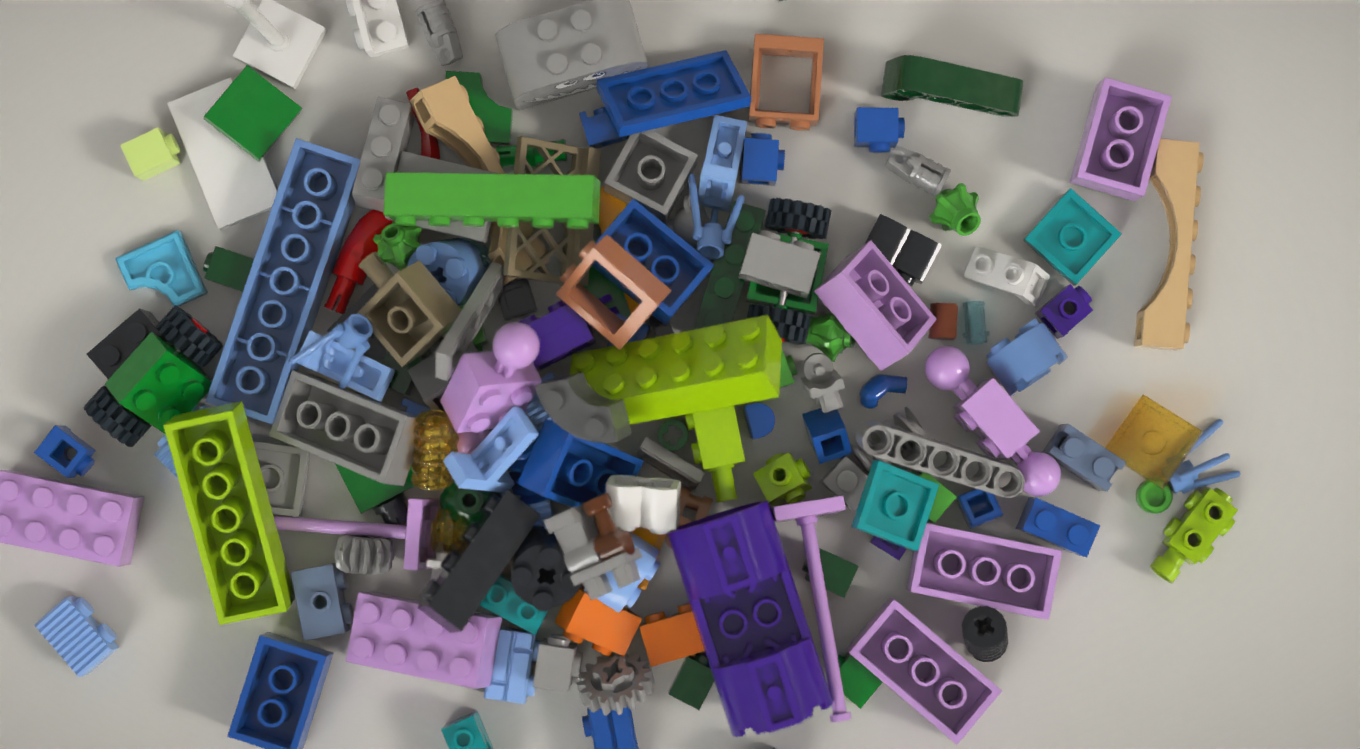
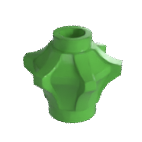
[929,183,981,236]
[373,221,422,270]
[806,313,856,362]

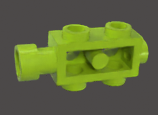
[1149,488,1238,584]

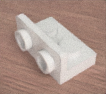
[346,0,410,58]

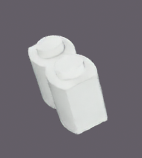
[606,475,681,534]

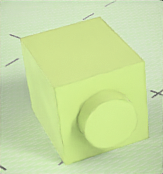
[120,128,181,181]

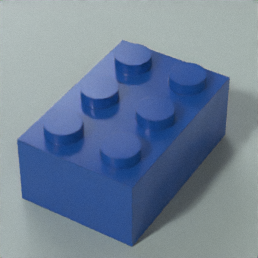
[592,199,714,326]
[517,419,644,516]
[227,632,334,749]

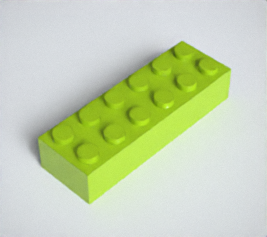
[569,315,782,425]
[163,401,296,625]

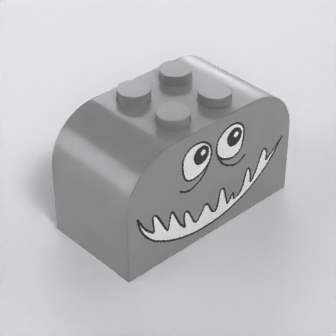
[495,0,648,111]

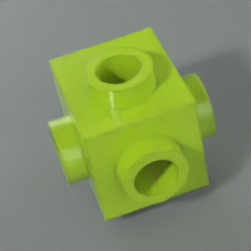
[753,453,812,507]

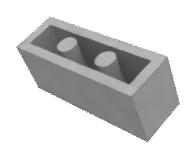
[352,97,415,212]

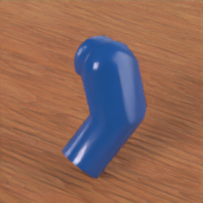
[859,374,907,409]

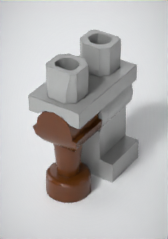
[544,493,642,600]

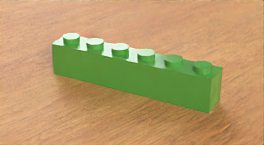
[384,172,601,229]

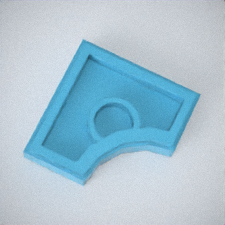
[115,230,208,307]

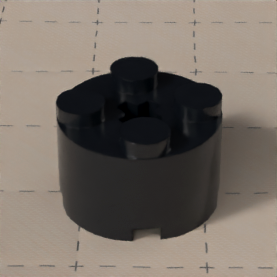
[511,526,582,611]

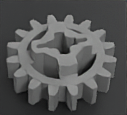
[577,652,654,715]

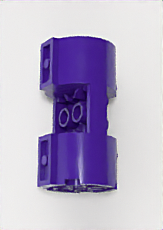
[667,500,833,737]

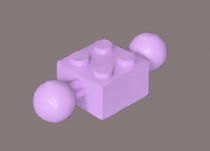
[440,322,542,454]
[925,346,1061,497]

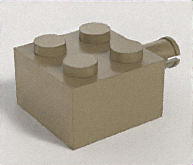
[357,251,462,367]

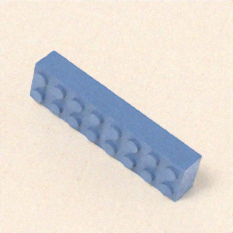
[205,138,360,424]

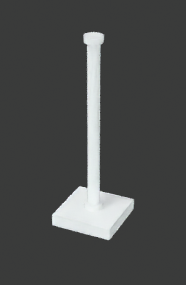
[225,0,327,90]

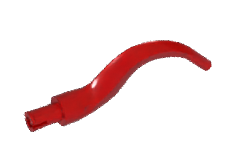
[324,88,440,315]

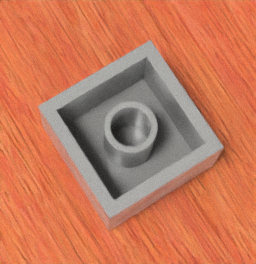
[604,130,698,224]

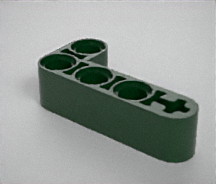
[881,55,1024,117]

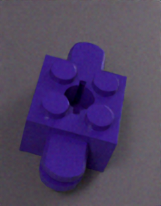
[519,294,620,372]

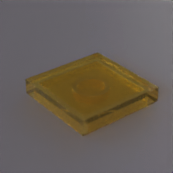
[1105,394,1203,490]

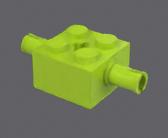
[685,405,745,503]

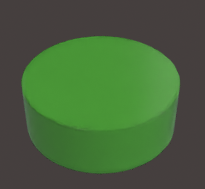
[1136,479,1173,514]

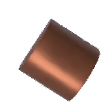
[928,303,958,341]

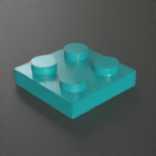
[1023,188,1122,286]
[851,460,939,551]

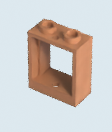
[748,34,824,131]
[556,235,672,350]

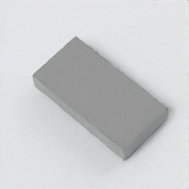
[636,437,705,490]

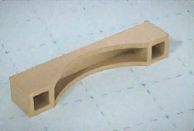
[409,76,549,286]
[1134,139,1204,351]

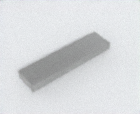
[436,262,504,381]

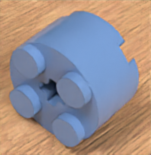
[407,238,487,307]
[986,319,1068,397]

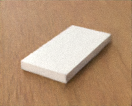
[167,77,278,230]

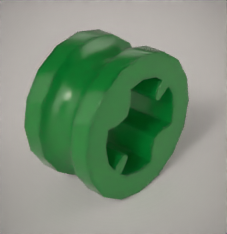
[658,420,688,451]

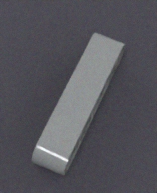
[855,420,1025,498]

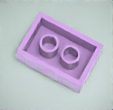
[1069,77,1172,201]
[814,240,937,371]

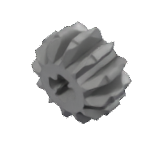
[334,535,395,575]

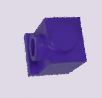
[1035,284,1093,339]

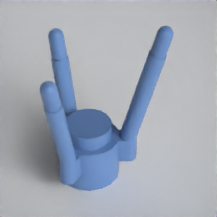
[688,173,745,259]
[289,314,373,389]
[1162,419,1240,494]

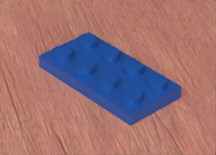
[597,50,751,137]

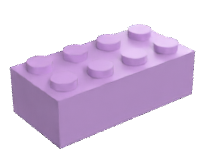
[0,470,145,567]
[906,523,1062,620]
[346,592,502,689]
[846,597,1002,745]

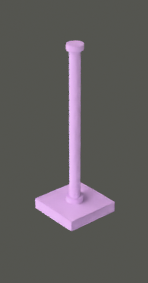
[771,496,852,722]
[273,498,439,570]

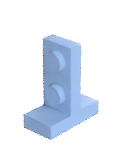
[698,115,748,212]
[297,330,396,402]
[443,406,539,493]

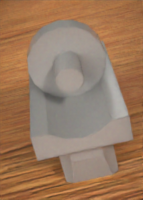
[801,353,845,413]

